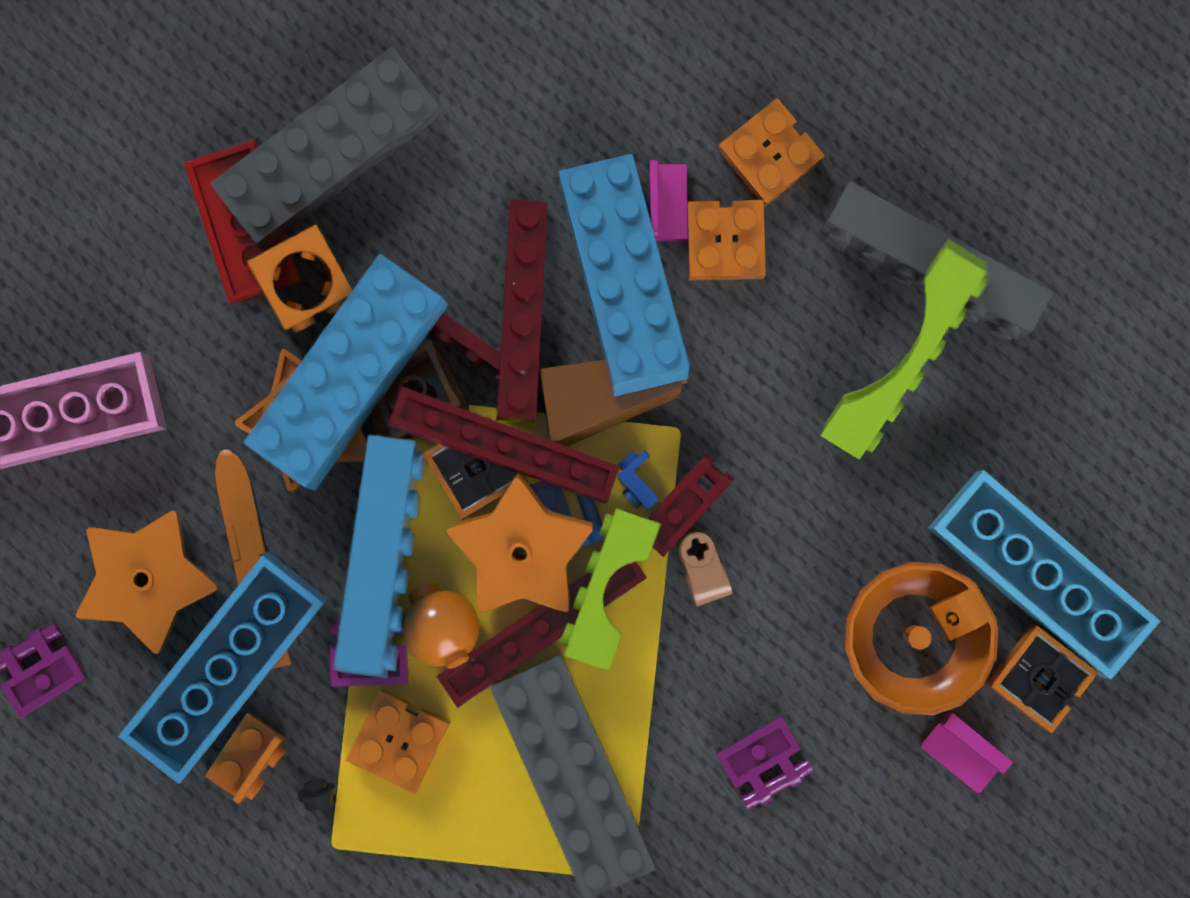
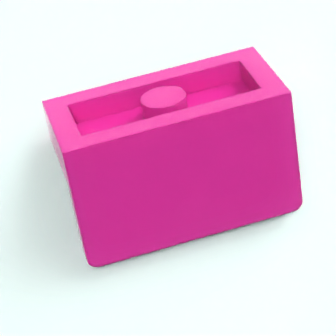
[649,160,688,241]
[920,711,1013,793]

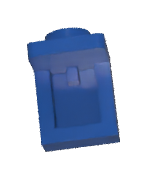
[617,450,659,510]

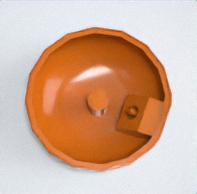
[844,562,998,715]

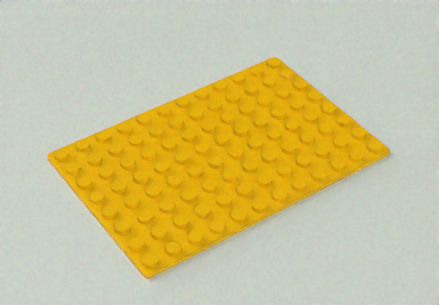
[331,405,681,875]

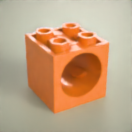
[246,225,352,333]

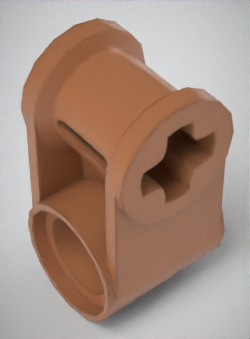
[678,531,732,607]

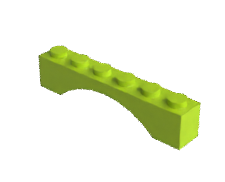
[821,239,989,460]

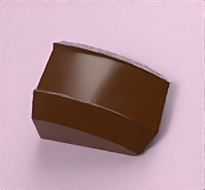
[370,340,470,440]

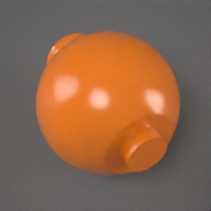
[402,582,479,669]

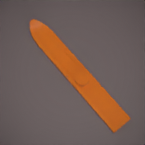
[215,449,291,669]

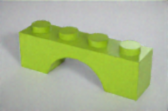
[560,508,660,671]

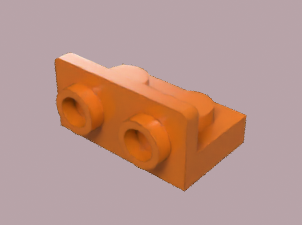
[204,712,286,804]

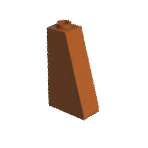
[540,360,687,447]

